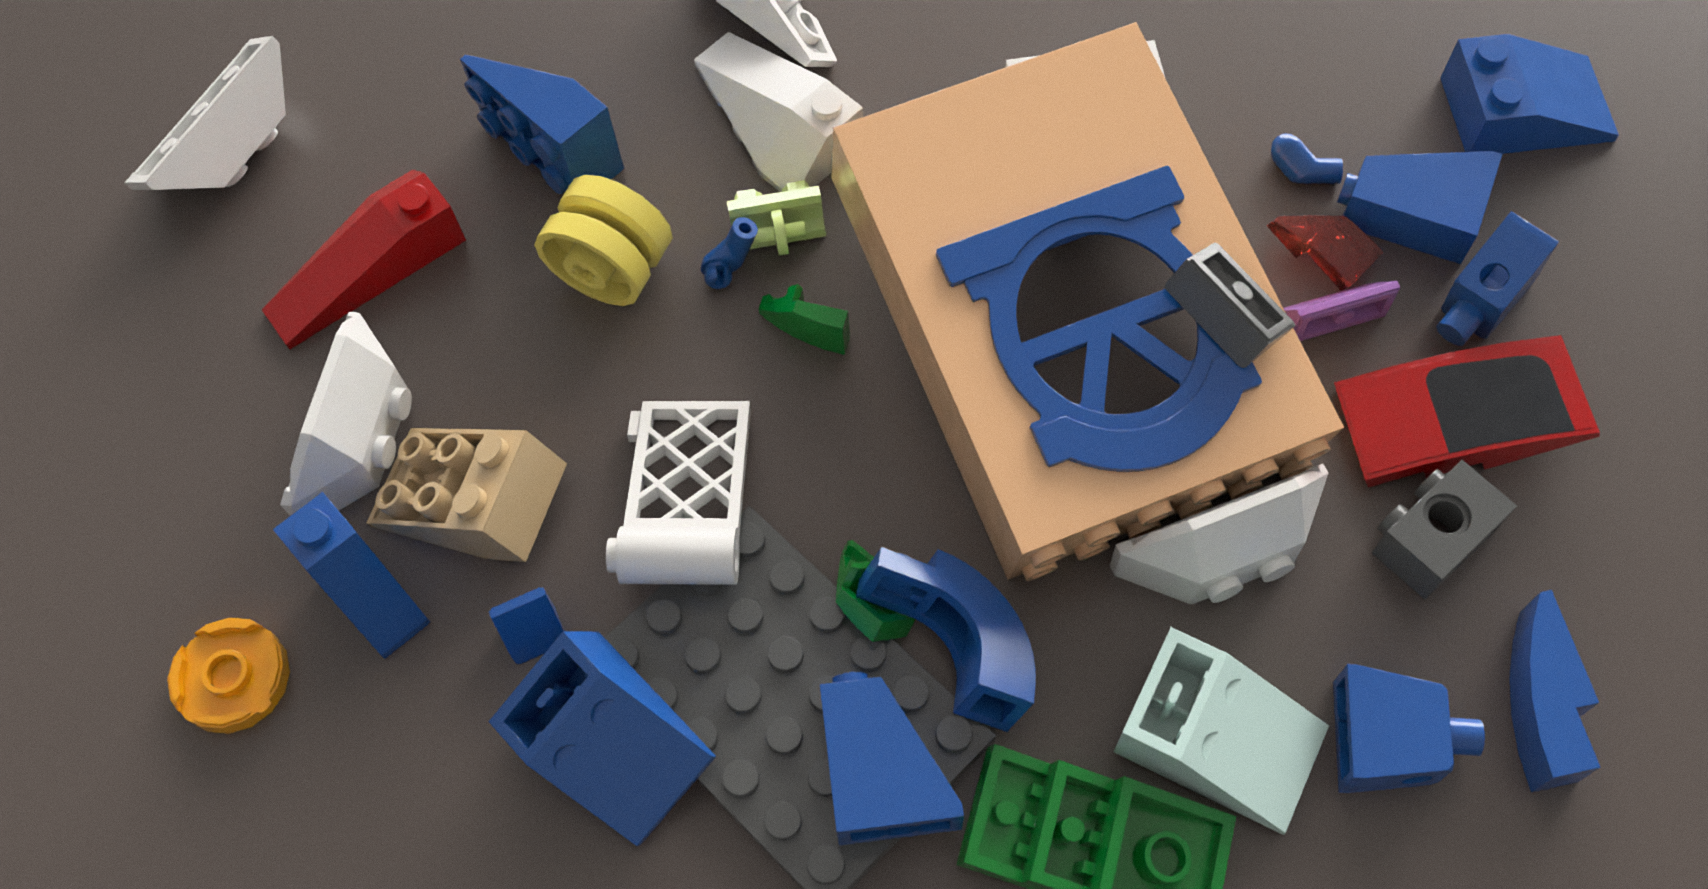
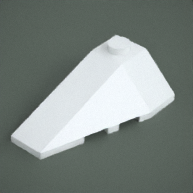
[694,32,863,192]

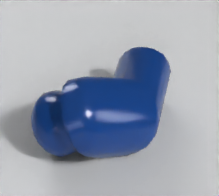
[1271,133,1343,184]

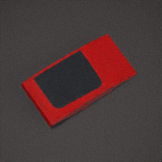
[1334,335,1600,488]

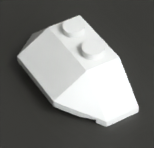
[124,36,286,190]
[280,312,412,516]
[1110,463,1328,605]

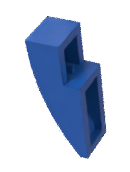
[1509,590,1601,793]

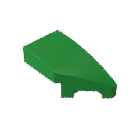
[758,284,850,355]
[836,540,916,642]

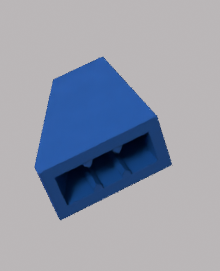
[1337,151,1502,264]
[273,492,431,659]
[820,672,964,845]

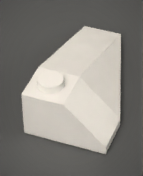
[715,0,837,67]

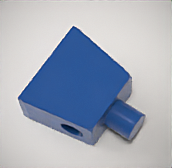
[1436,211,1559,346]
[1333,664,1485,793]

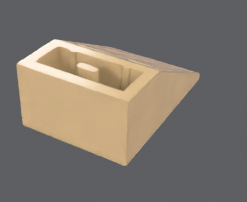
[367,428,567,562]

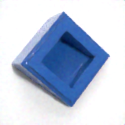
[488,587,564,664]

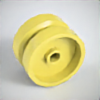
[534,175,673,306]

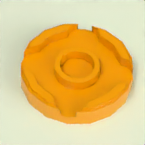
[167,618,290,734]

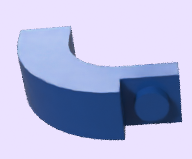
[856,547,1036,732]

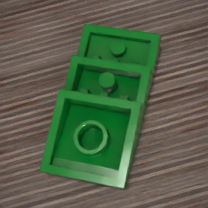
[956,744,1237,889]

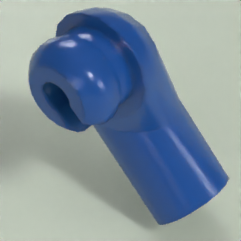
[701,217,758,289]

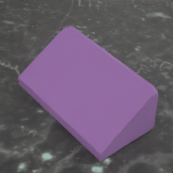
[1283,281,1400,341]

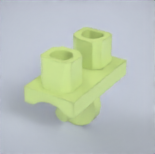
[727,180,826,256]

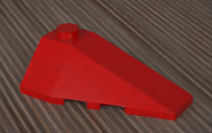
[261,170,466,350]

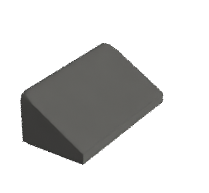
[1165,242,1295,368]

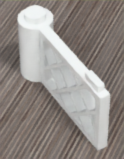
[606,401,751,585]

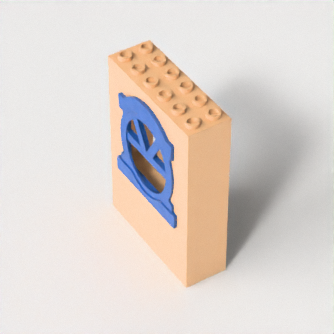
[831,22,1344,581]

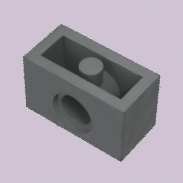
[1372,460,1517,600]

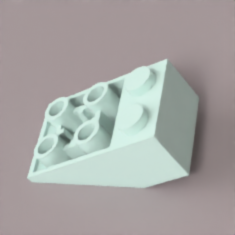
[1114,627,1329,835]

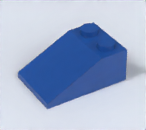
[1440,34,1619,154]

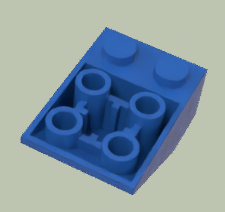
[460,54,624,194]
[488,631,716,846]

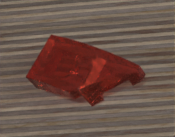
[1267,215,1384,291]

